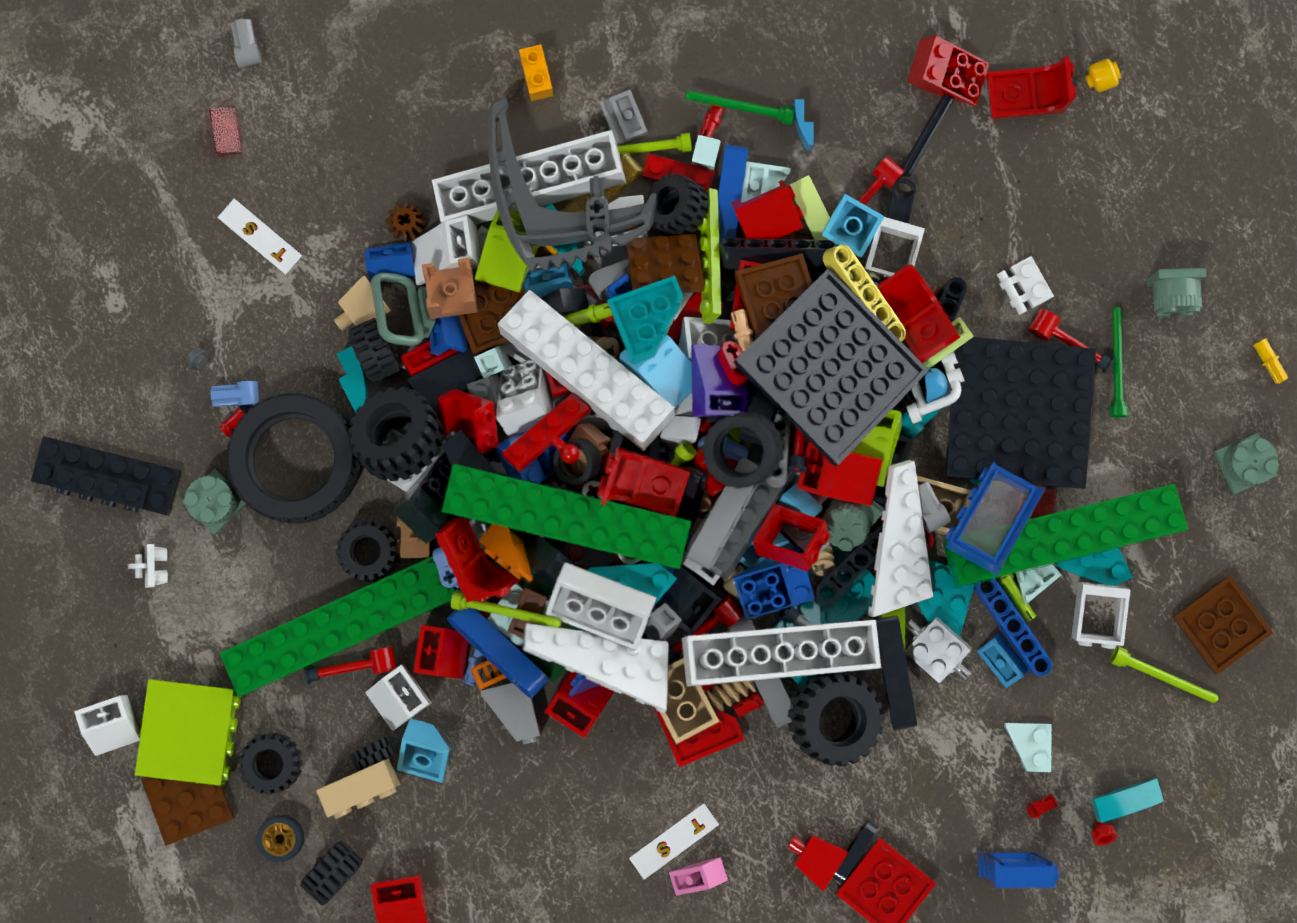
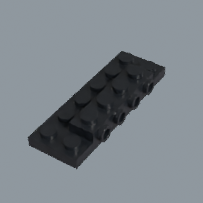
[31,436,181,516]

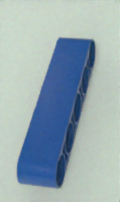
[718,144,748,249]
[974,579,1052,676]
[447,608,548,698]

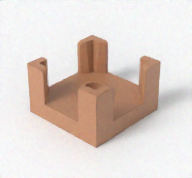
[422,258,478,319]

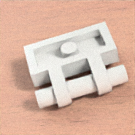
[997,256,1054,315]

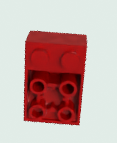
[907,36,989,106]
[797,442,883,506]
[545,671,615,738]
[370,873,429,923]

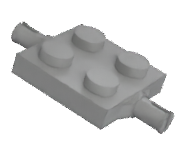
[905,617,972,683]

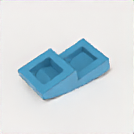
[793,99,814,151]

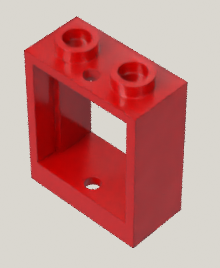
[753,504,830,572]

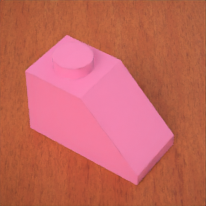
[669,857,728,895]

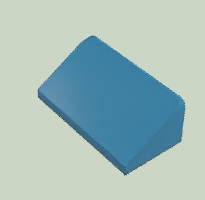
[524,263,573,298]
[977,634,1028,688]

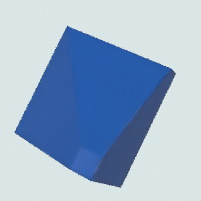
[607,274,632,299]

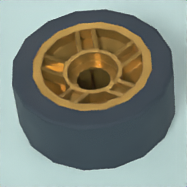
[257,815,304,862]

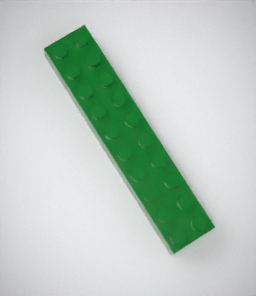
[442,464,691,569]
[943,484,1188,589]
[219,556,456,697]

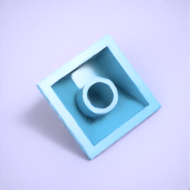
[821,194,885,258]
[397,718,450,783]

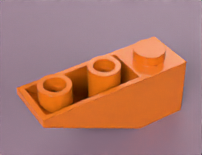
[479,524,532,582]

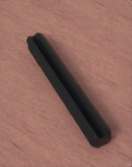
[901,94,954,177]

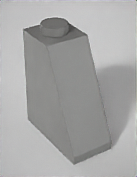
[480,683,541,744]

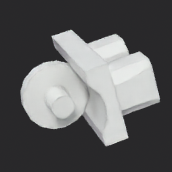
[128,544,168,588]

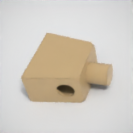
[334,276,393,331]

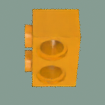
[519,45,553,101]

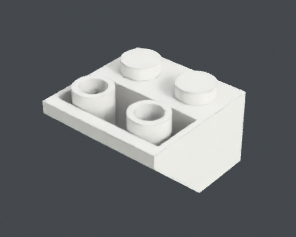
[365,665,431,731]
[74,695,140,756]

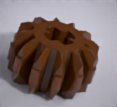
[385,201,426,242]

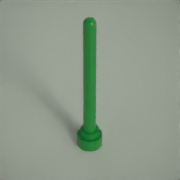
[684,91,795,125]
[1109,306,1129,418]

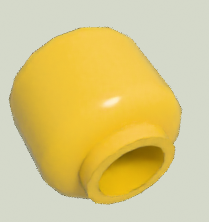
[1085,59,1122,93]

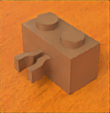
[396,517,432,559]

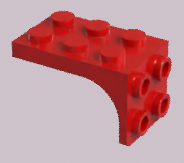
[986,56,1076,119]
[876,264,961,363]
[598,447,690,517]
[435,515,520,602]

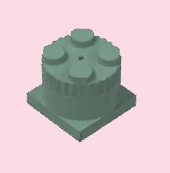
[1147,268,1206,318]
[1213,433,1279,494]
[181,469,246,535]
[820,498,885,551]

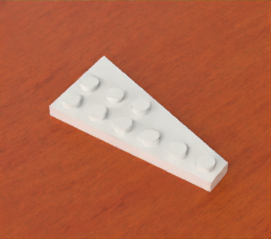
[868,460,933,617]
[523,624,668,713]

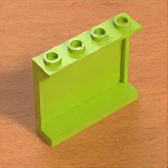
[135,679,241,786]

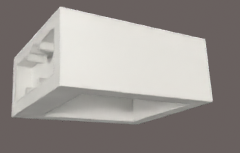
[864,217,925,281]
[1071,582,1130,649]

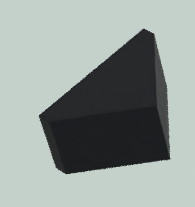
[541,288,589,316]

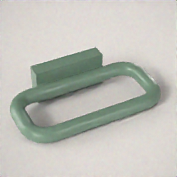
[371,273,435,346]

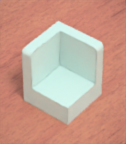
[691,135,720,170]
[474,345,513,378]

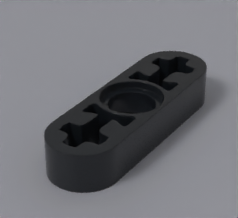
[832,820,878,885]

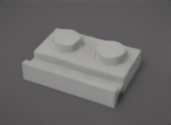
[599,90,648,146]

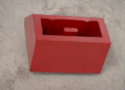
[413,625,469,679]

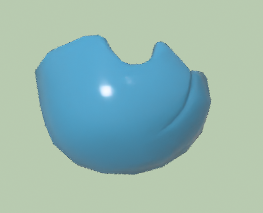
[925,368,949,404]

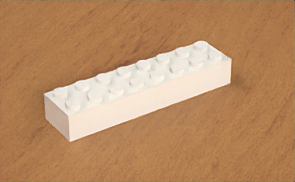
[432,130,626,225]
[498,290,675,451]
[682,620,881,687]

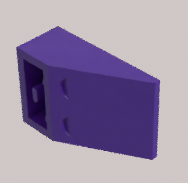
[691,345,748,418]

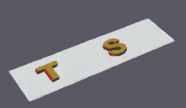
[217,199,302,275]
[629,803,719,880]

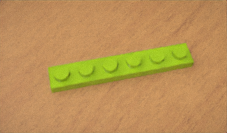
[698,188,721,324]

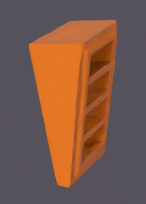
[470,660,507,690]

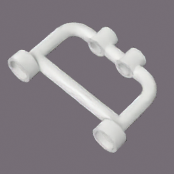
[907,349,965,424]

